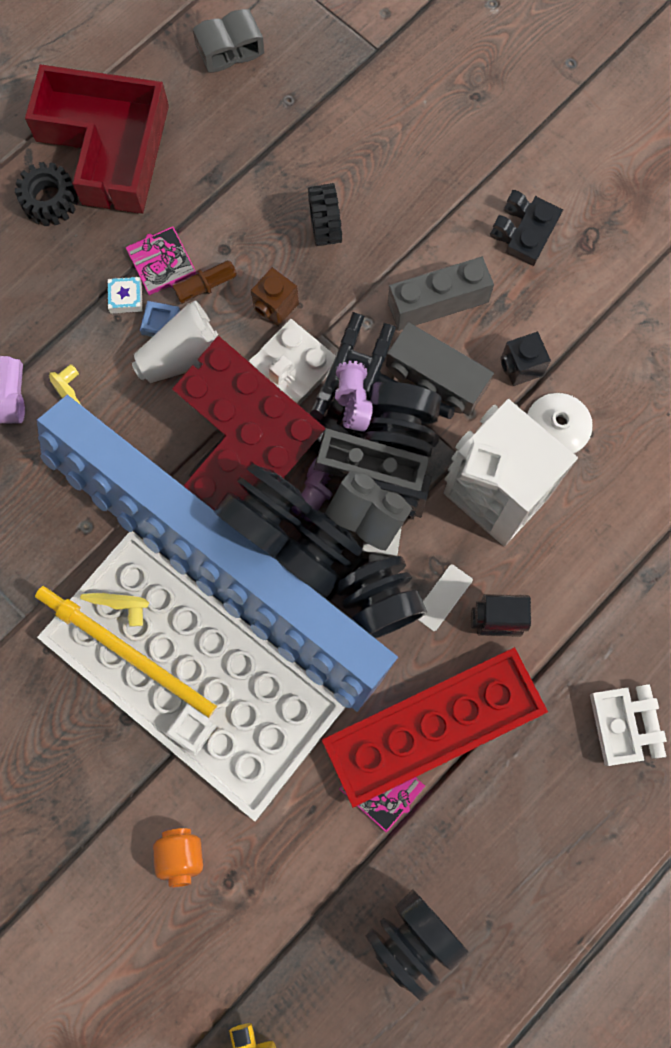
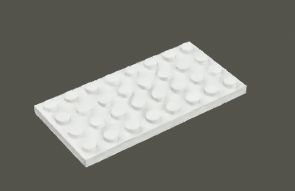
[37,532,345,821]

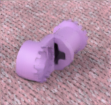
[335,361,372,432]
[291,457,333,523]

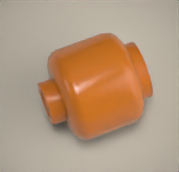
[153,828,203,888]

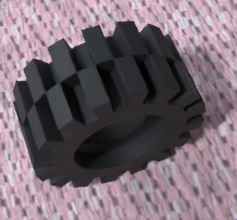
[15,162,78,226]
[308,183,342,247]

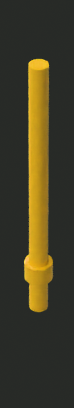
[35,586,217,718]

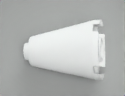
[132,301,218,383]

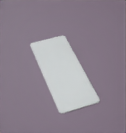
[418,564,473,631]

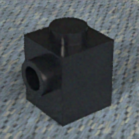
[500,331,551,386]

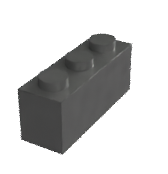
[388,256,494,331]
[386,322,494,416]
[313,428,429,491]

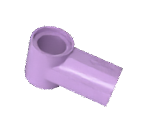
[0,356,25,423]

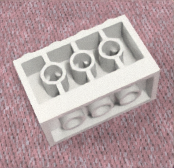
[443,399,578,547]

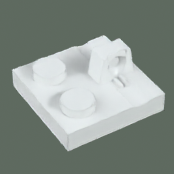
[249,319,336,405]

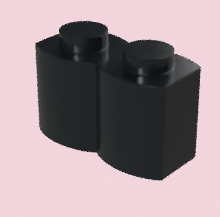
[471,594,531,637]

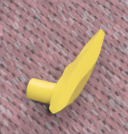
[49,364,82,406]
[80,593,149,627]

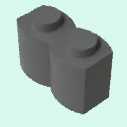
[193,9,264,72]
[325,470,412,551]

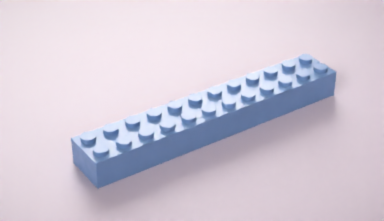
[37,394,398,712]

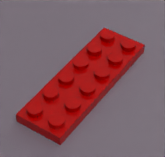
[322,647,548,808]

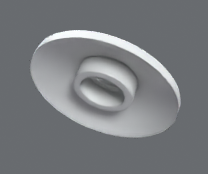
[527,393,592,454]

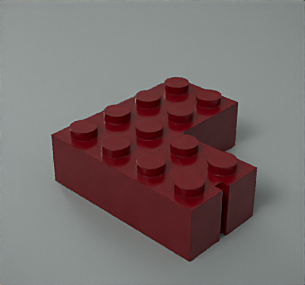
[25,64,169,214]
[172,335,326,510]

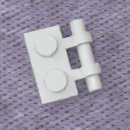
[590,685,667,766]

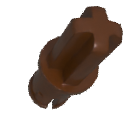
[172,261,237,304]

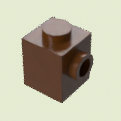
[251,267,299,327]

